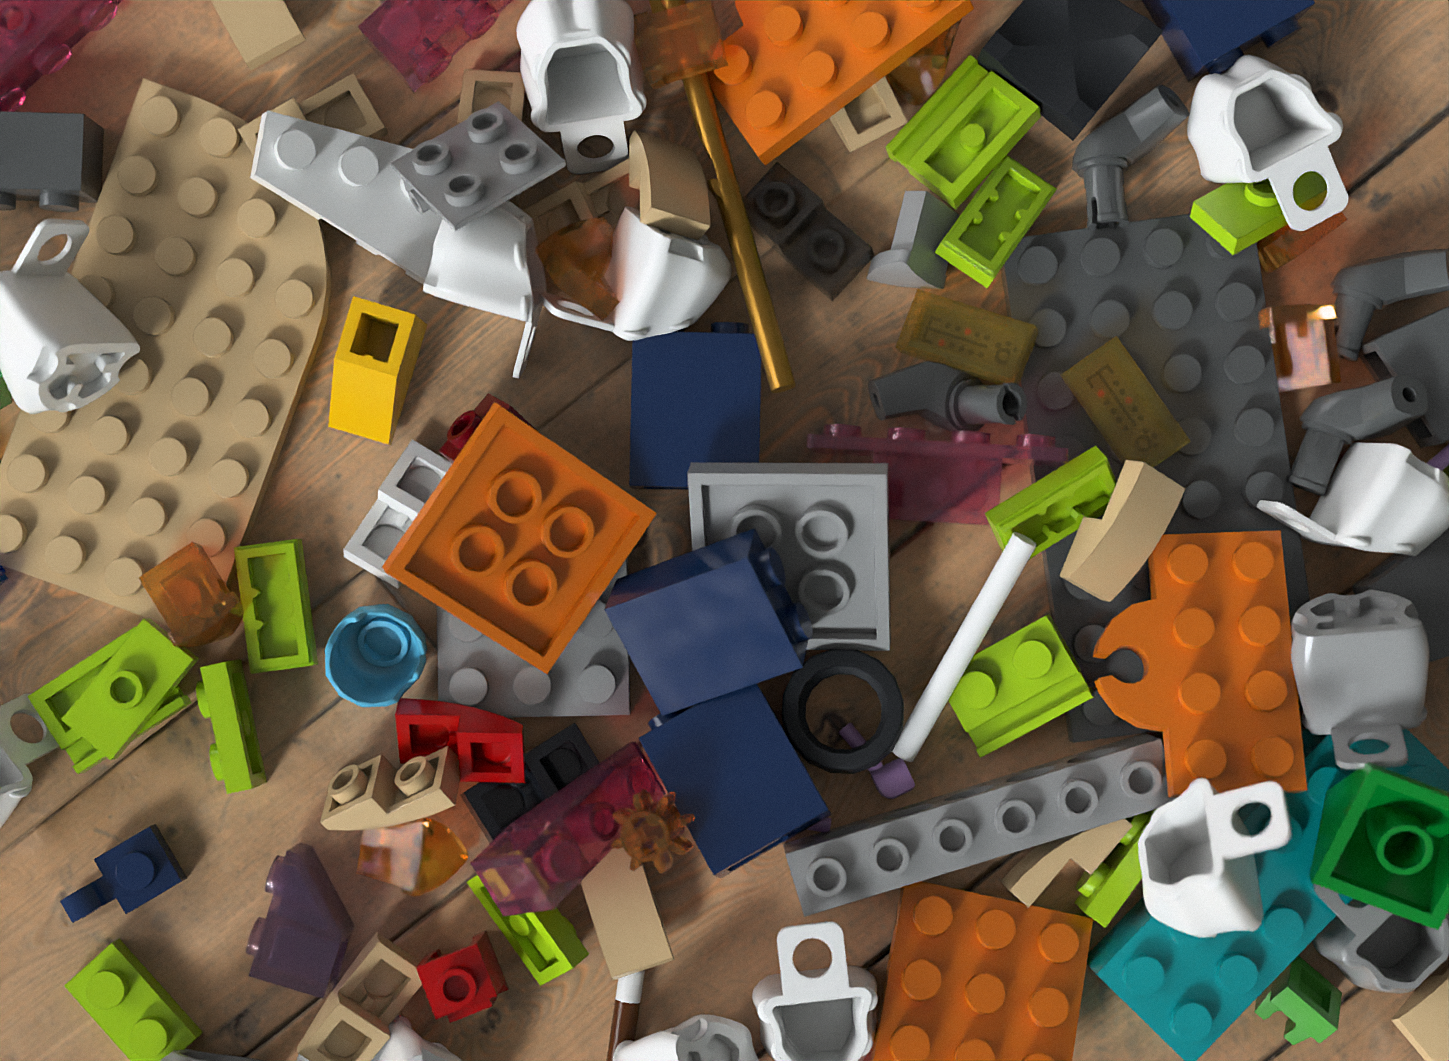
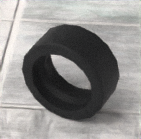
[782,649,904,774]

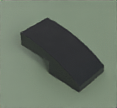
[460,723,608,849]

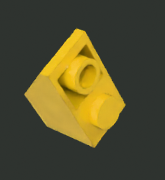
[328,296,427,445]

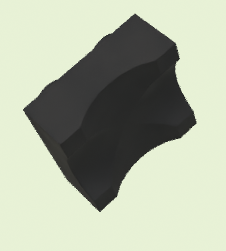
[977,0,1163,141]

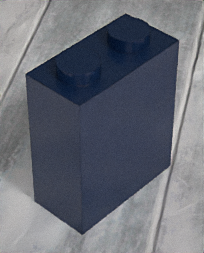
[1142,0,1315,82]
[629,322,761,490]
[604,528,813,716]
[638,683,832,878]

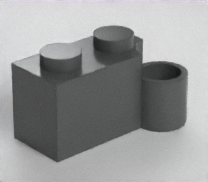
[0,111,104,212]

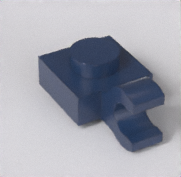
[60,824,187,923]

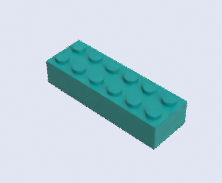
[1087,728,1449,1061]

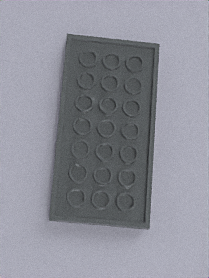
[1001,214,1310,743]

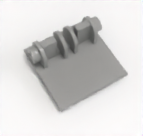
[391,101,567,231]

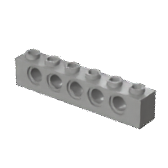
[783,733,1178,917]

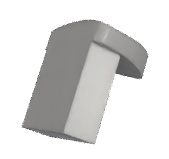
[867,191,960,289]

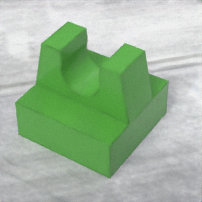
[1254,955,1342,1045]

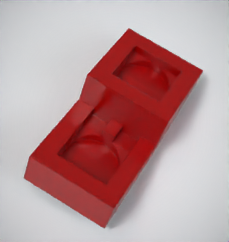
[395,698,526,783]

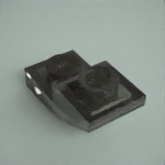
[743,162,875,301]

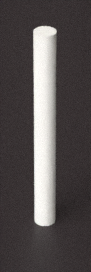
[892,532,1037,762]

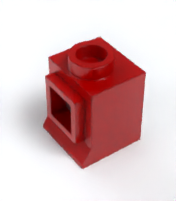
[416,930,509,1023]

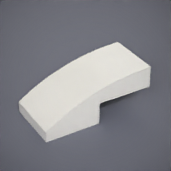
[343,440,452,589]

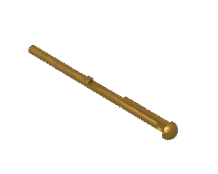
[649,0,796,393]

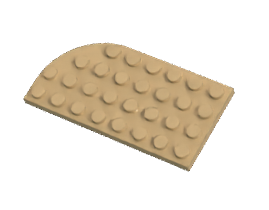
[0,78,331,639]

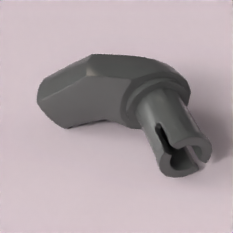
[1072,85,1190,230]
[1317,249,1449,362]
[868,361,1027,435]
[1286,375,1428,496]

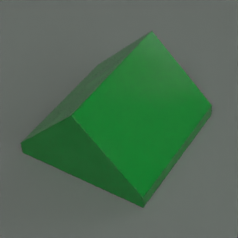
[1309,762,1449,930]

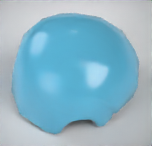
[325,604,427,707]

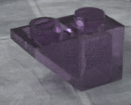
[246,842,354,998]

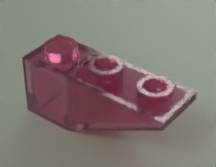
[470,741,666,916]

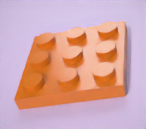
[382,402,657,674]
[870,881,1093,1061]

